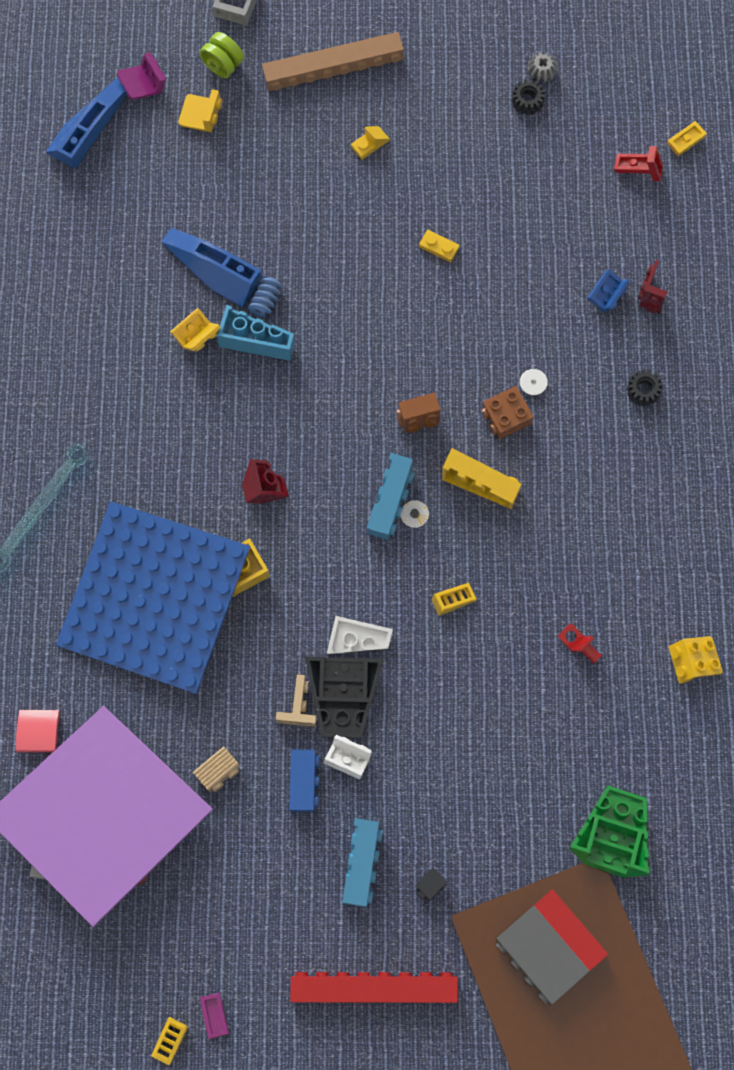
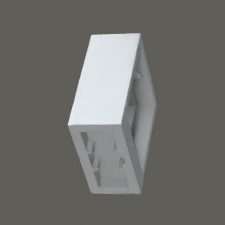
[213,0,257,26]

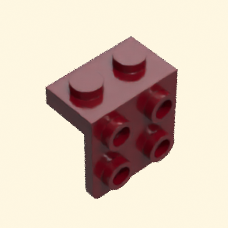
[638,260,668,314]

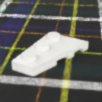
[327,616,393,654]

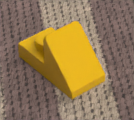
[351,126,390,160]

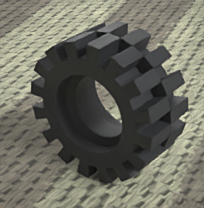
[512,79,545,115]
[627,369,663,406]

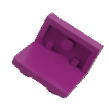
[116,52,166,100]

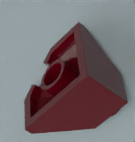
[242,459,289,504]

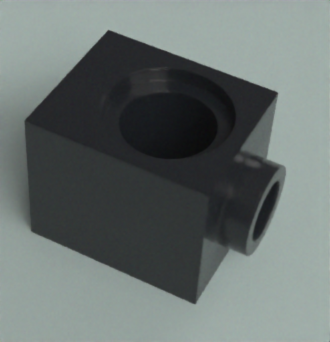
[415,867,447,901]

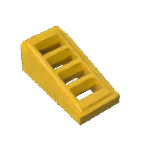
[432,583,477,616]
[151,1017,189,1066]

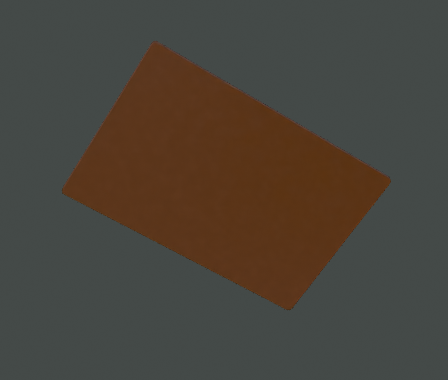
[452,863,692,1070]

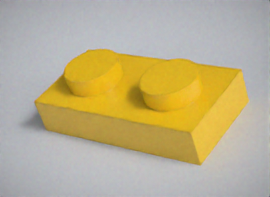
[667,121,707,157]
[419,230,460,263]

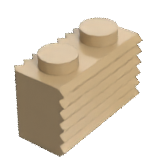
[193,746,240,792]

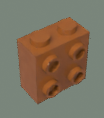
[481,386,534,440]
[396,392,440,433]

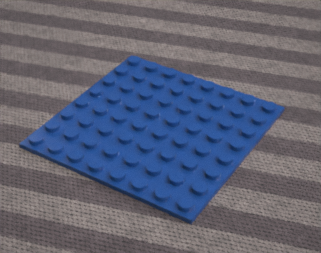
[56,501,251,694]

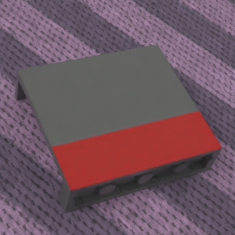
[496,889,608,1005]

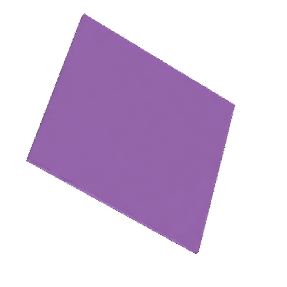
[0,705,213,928]

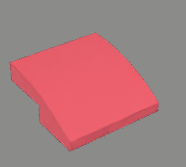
[16,710,60,753]

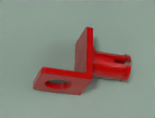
[558,623,601,663]

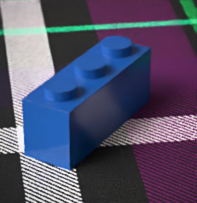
[289,750,320,813]

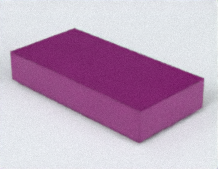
[200,992,229,1039]

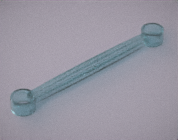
[0,444,88,571]

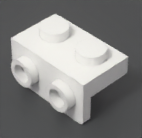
[324,735,372,779]

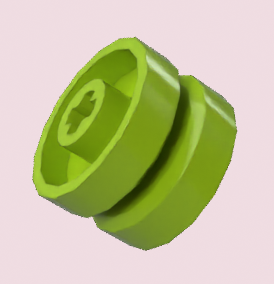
[199,32,245,79]

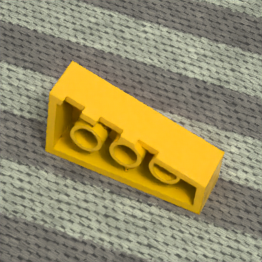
[442,448,522,509]

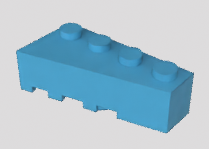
[217,305,295,361]
[367,453,415,540]
[342,818,383,908]

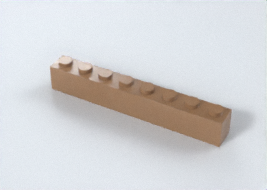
[262,32,404,91]

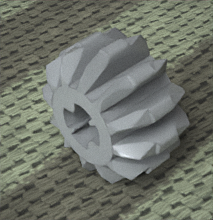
[528,52,558,83]

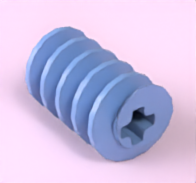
[248,276,283,318]

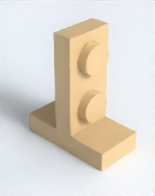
[276,675,317,727]

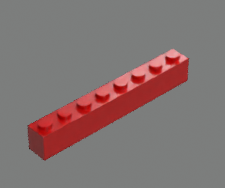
[290,972,458,1003]

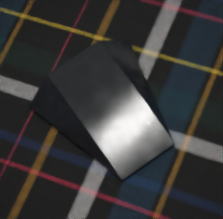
[305,656,383,738]

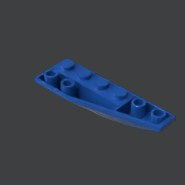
[46,78,127,169]
[161,228,263,308]

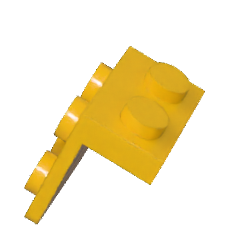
[178,90,222,133]
[170,308,221,351]
[668,636,722,684]

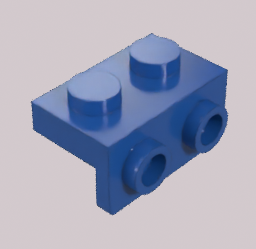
[587,269,630,312]

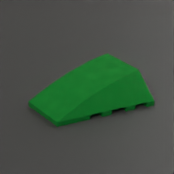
[569,786,650,878]

